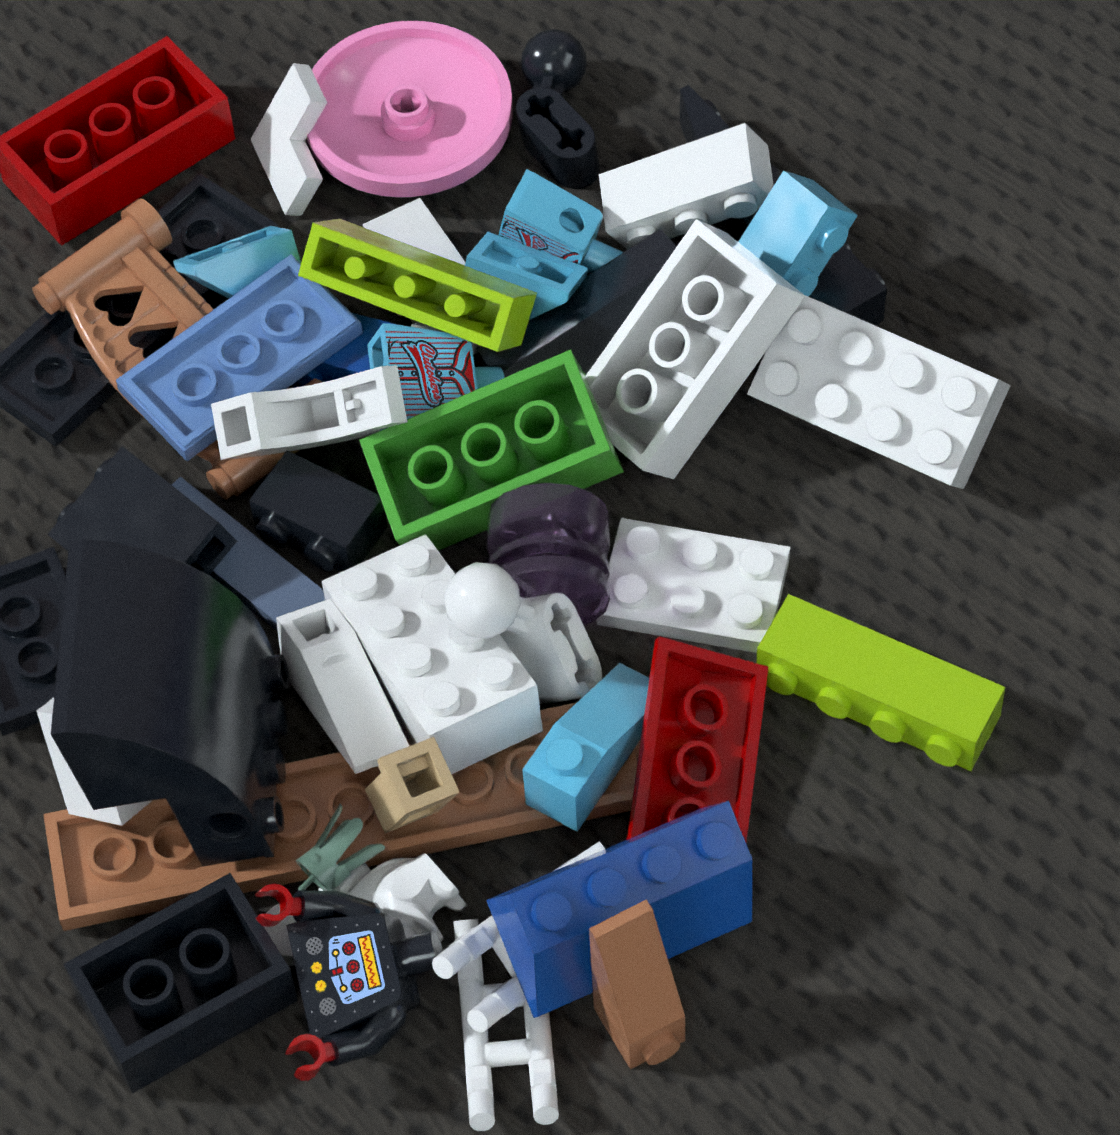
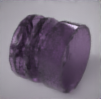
[487,483,610,626]

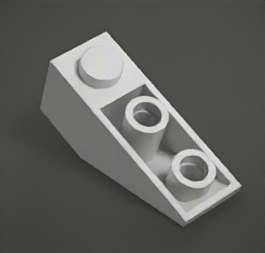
[276,599,409,774]

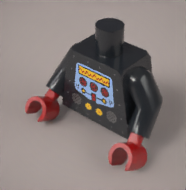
[255,883,443,1081]

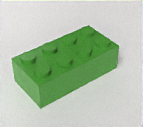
[359,350,624,550]

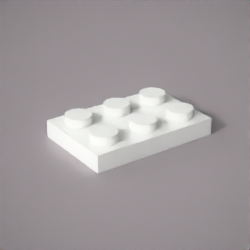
[596,518,790,653]

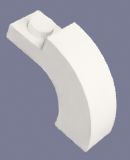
[211,365,407,460]

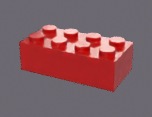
[0,36,235,246]

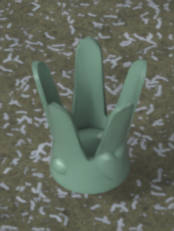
[296,803,385,891]

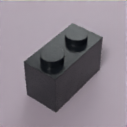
[249,451,388,572]

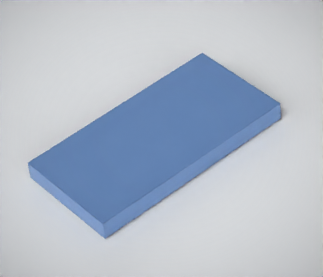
[116,254,363,461]

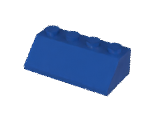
[486,801,752,1018]

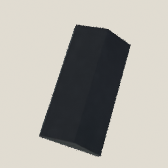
[476,229,677,378]

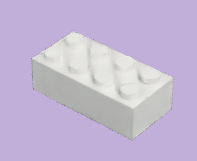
[586,219,805,479]
[747,295,1011,489]
[322,534,543,774]

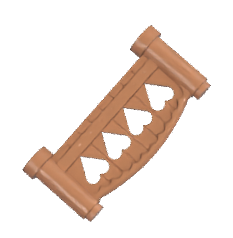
[32,198,322,500]

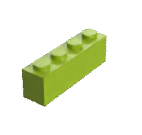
[298,219,537,352]
[756,594,1005,771]

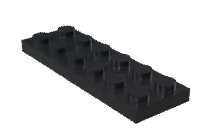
[0,173,278,447]

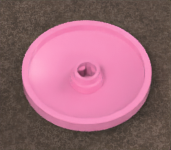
[306,21,513,197]

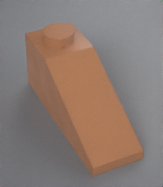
[589,900,685,1069]

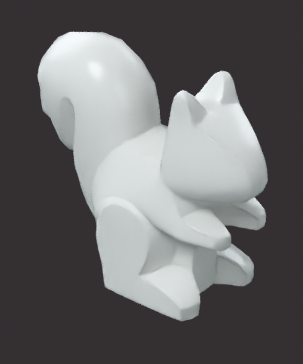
[318,853,467,942]

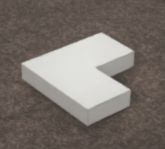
[251,63,327,216]

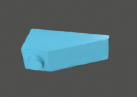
[522,663,649,832]

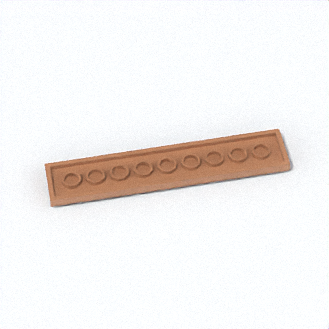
[43,703,641,931]

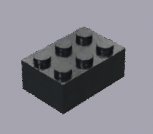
[64,873,298,1094]

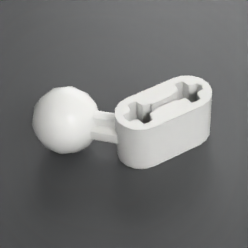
[444,562,602,704]

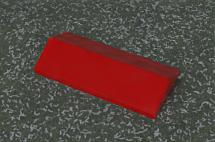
[627,636,769,842]

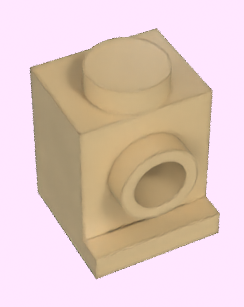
[365,737,459,833]

